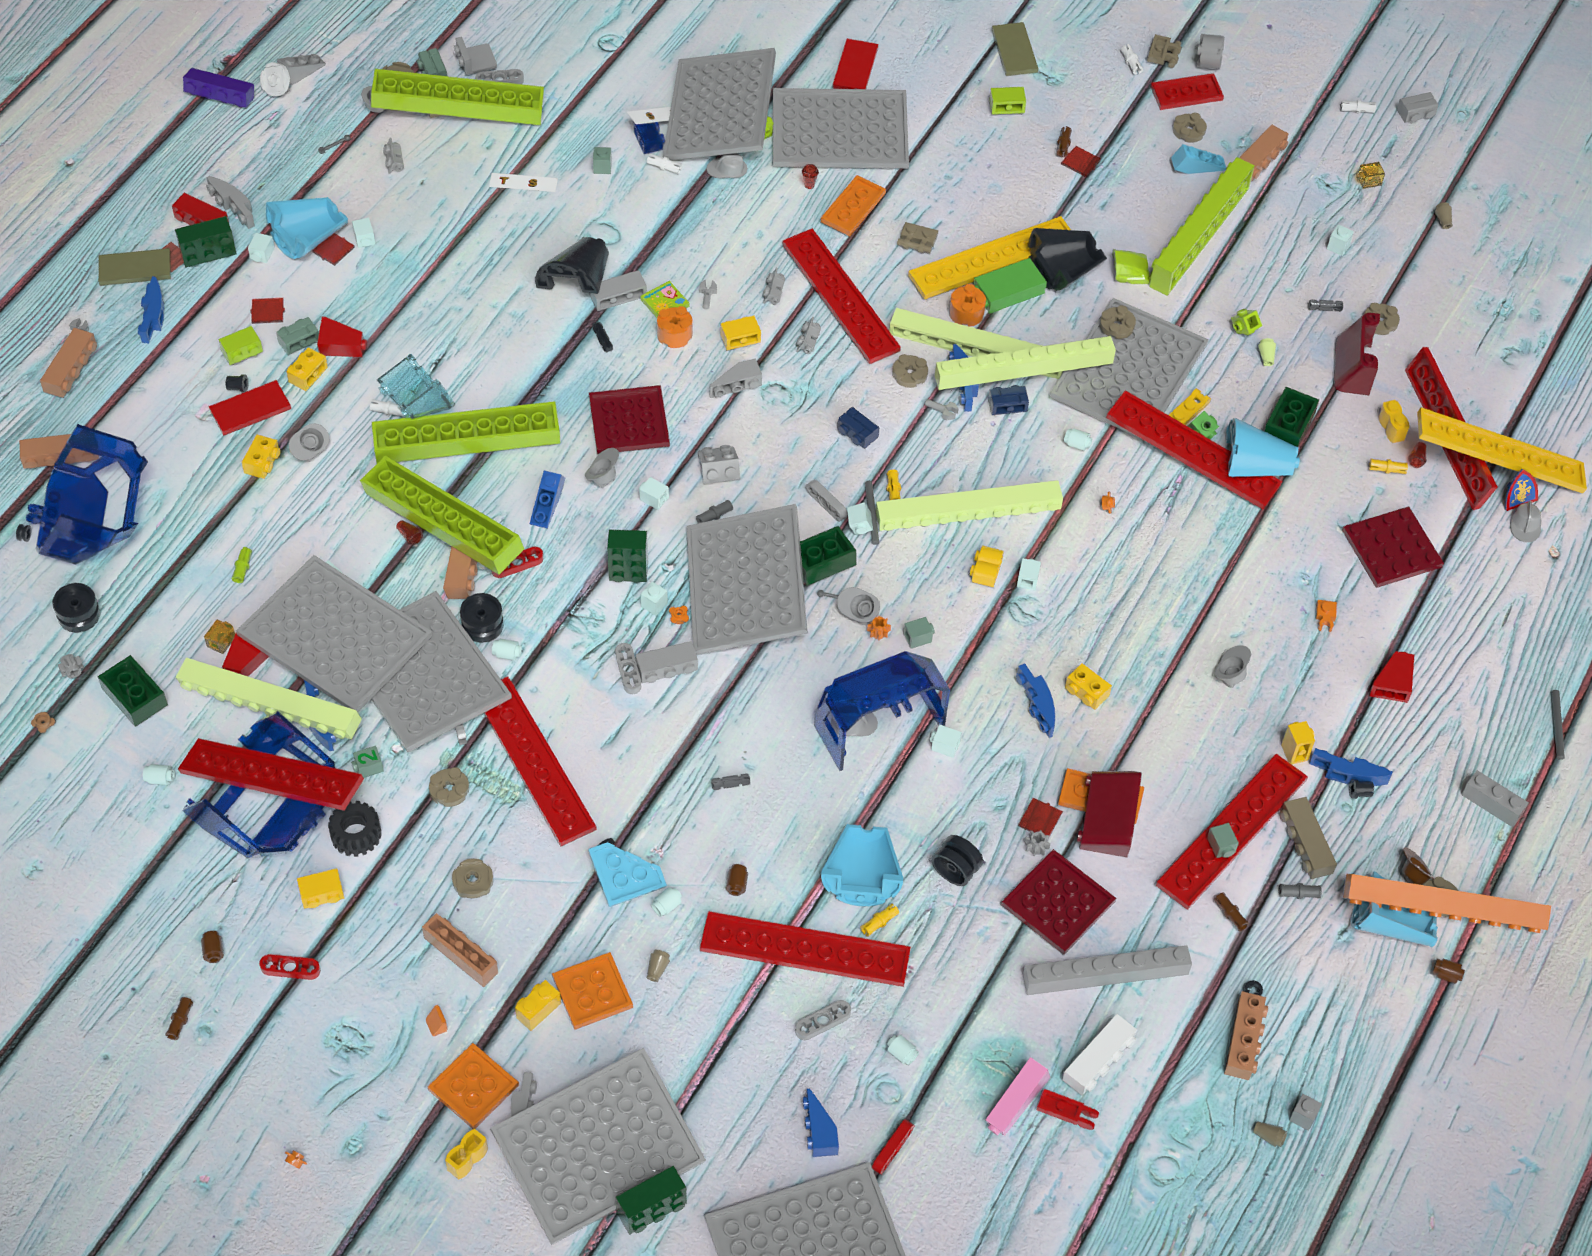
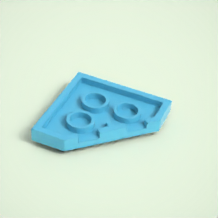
[588,842,667,907]

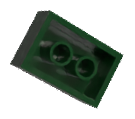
[175,216,237,268]
[1264,387,1319,447]
[800,526,857,586]
[607,529,648,583]
[97,655,168,727]
[615,1166,687,1235]

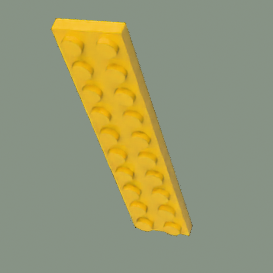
[908,216,1071,300]
[1417,408,1587,493]

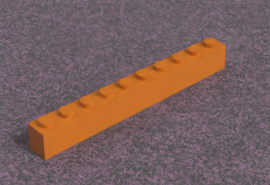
[1343,874,1551,933]

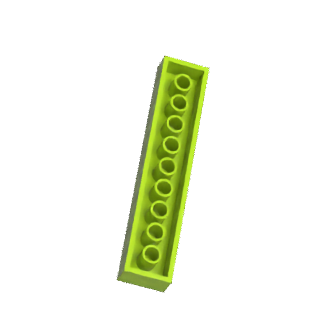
[371,69,544,125]
[1149,157,1255,296]
[372,401,560,464]
[360,456,524,575]

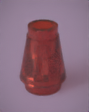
[802,164,819,189]
[1408,442,1427,468]
[396,520,423,545]

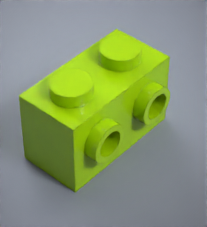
[989,87,1026,114]
[218,326,263,365]

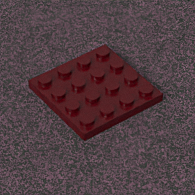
[589,385,670,454]
[1342,506,1444,588]
[1001,849,1116,955]

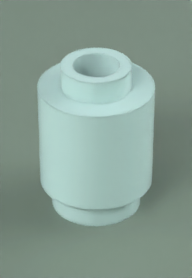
[1064,428,1093,451]
[492,639,522,661]
[143,764,175,785]
[651,887,682,917]
[887,1034,919,1065]

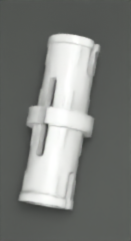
[1121,44,1143,75]
[1341,100,1376,113]
[647,153,682,174]
[370,399,408,418]

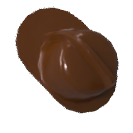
[1402,847,1435,885]

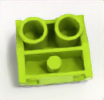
[1112,249,1150,284]

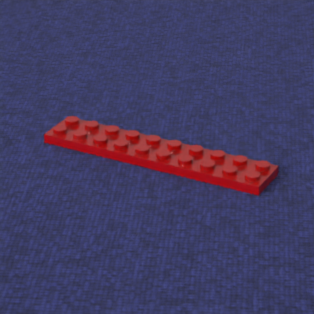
[782,228,901,364]
[1405,347,1498,510]
[1106,390,1283,510]
[484,676,597,847]
[178,738,364,810]
[1156,754,1308,910]
[700,911,911,987]

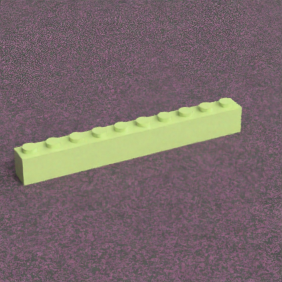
[890,308,1063,379]
[935,336,1116,390]
[876,480,1063,531]
[175,658,362,740]

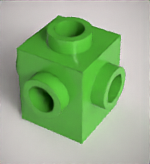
[1188,411,1219,439]

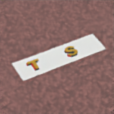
[627,107,674,124]
[489,173,558,192]

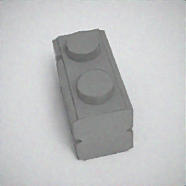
[1397,92,1438,123]

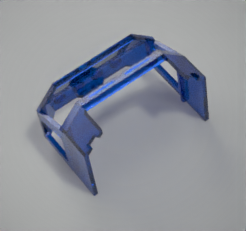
[26,424,148,565]
[814,651,950,771]
[182,711,335,859]

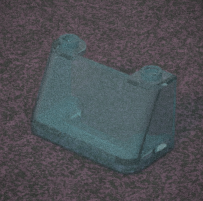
[377,354,455,419]

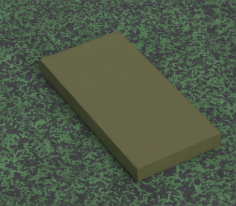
[992,22,1039,76]
[98,248,171,286]

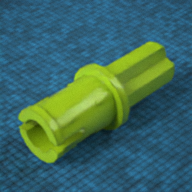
[231,547,252,583]

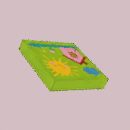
[640,280,690,318]

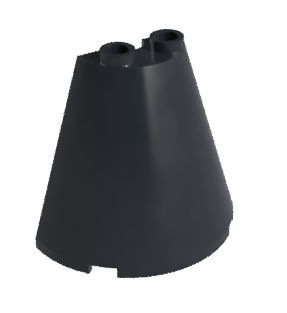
[1028,228,1107,291]
[535,237,609,294]

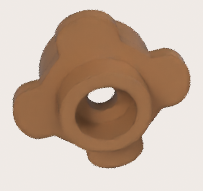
[31,712,55,733]

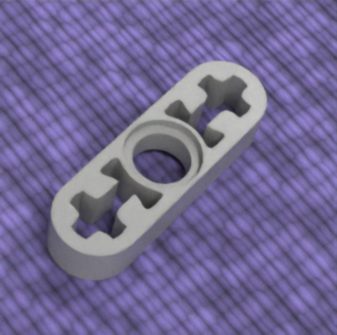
[475,69,524,84]
[806,479,848,522]
[615,643,641,694]
[795,1000,851,1041]

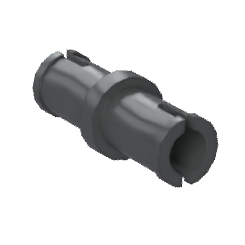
[696,500,733,523]
[1278,883,1322,899]

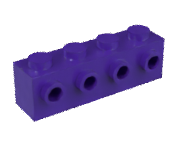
[183,68,254,108]

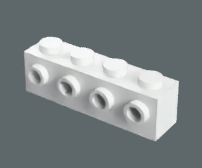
[1062,1014,1137,1096]

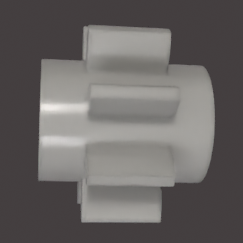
[58,654,84,678]
[1025,830,1051,856]

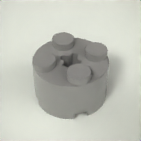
[1197,34,1224,69]

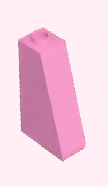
[986,1057,1051,1136]

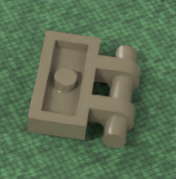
[1147,34,1182,68]
[897,222,939,253]

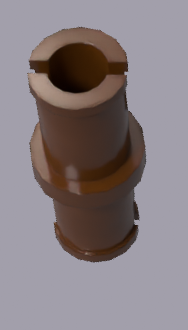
[1057,126,1072,157]
[1214,892,1249,931]
[165,997,194,1040]

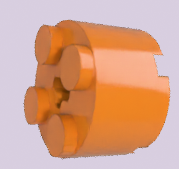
[949,284,986,327]
[657,306,693,348]

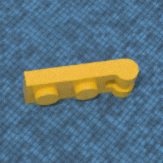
[1169,388,1211,425]

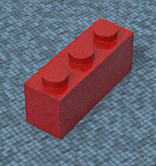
[172,192,229,225]

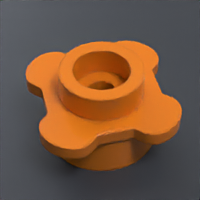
[1102,491,1115,514]
[669,606,689,624]
[284,1150,307,1169]

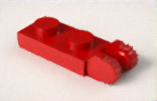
[1036,1089,1099,1130]

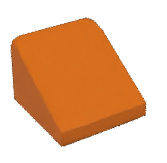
[426,1005,448,1036]

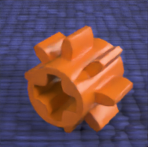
[867,615,891,640]

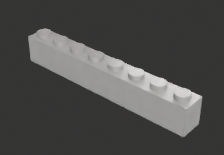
[1023,945,1192,995]

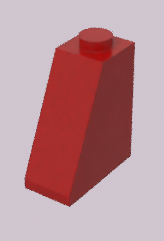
[317,316,367,357]
[222,633,269,677]
[1369,651,1415,703]

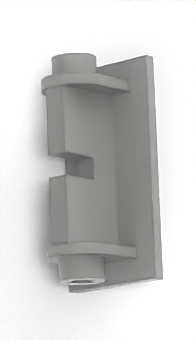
[383,137,404,174]
[762,267,785,304]
[796,317,821,354]

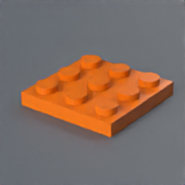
[552,952,633,1030]
[428,1043,519,1129]

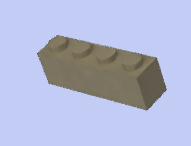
[1280,797,1337,879]

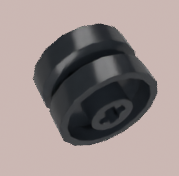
[52,583,100,633]
[460,593,504,643]
[931,835,984,886]

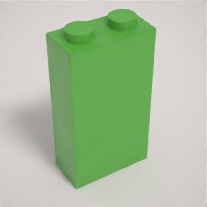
[973,258,1047,314]

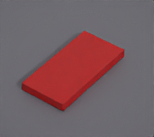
[833,38,879,89]
[1150,73,1224,110]
[209,380,291,436]

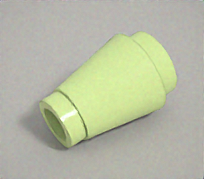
[1258,338,1276,366]

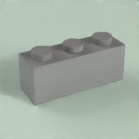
[590,270,647,311]
[635,641,698,683]
[1462,770,1529,827]

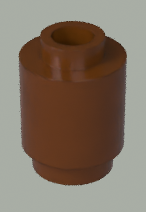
[726,864,748,896]
[201,931,224,963]
[1432,958,1465,984]

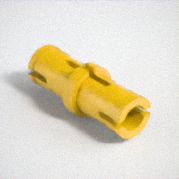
[1369,458,1408,474]
[886,469,901,500]
[860,903,899,937]

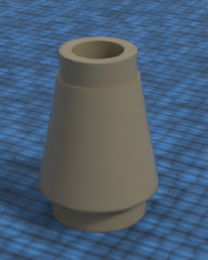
[1435,202,1453,229]
[646,950,670,982]
[1253,1121,1287,1147]

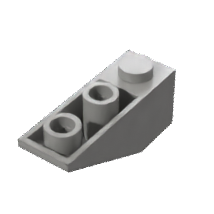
[277,54,326,84]
[710,358,762,398]

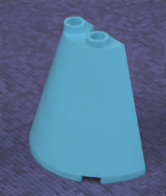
[266,197,348,259]
[1226,418,1300,477]
[821,824,903,906]
[1350,871,1438,948]

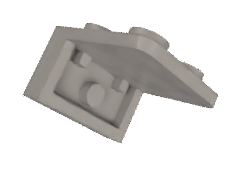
[454,37,497,75]
[698,445,740,484]

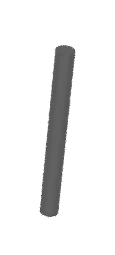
[865,480,879,545]
[1552,690,1565,760]

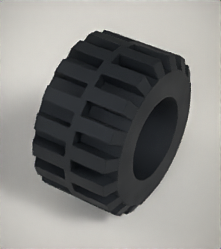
[328,801,382,857]

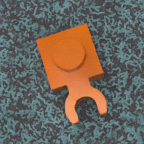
[1316,600,1337,632]

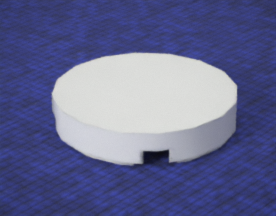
[260,62,290,97]

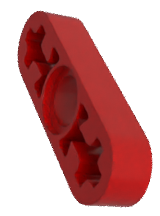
[491,546,544,578]
[259,954,321,980]
[872,1119,915,1175]

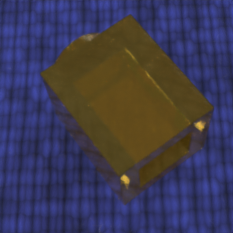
[1356,162,1385,189]
[204,619,235,654]

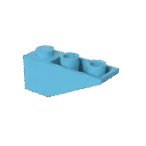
[1171,144,1226,174]

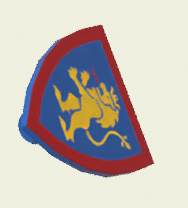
[1505,469,1538,511]

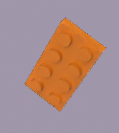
[821,175,886,236]
[1058,768,1145,824]

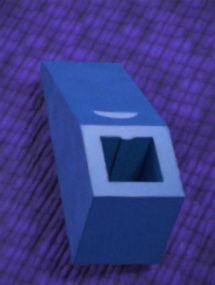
[529,470,566,529]
[803,1088,839,1157]

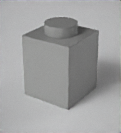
[1290,1094,1322,1131]

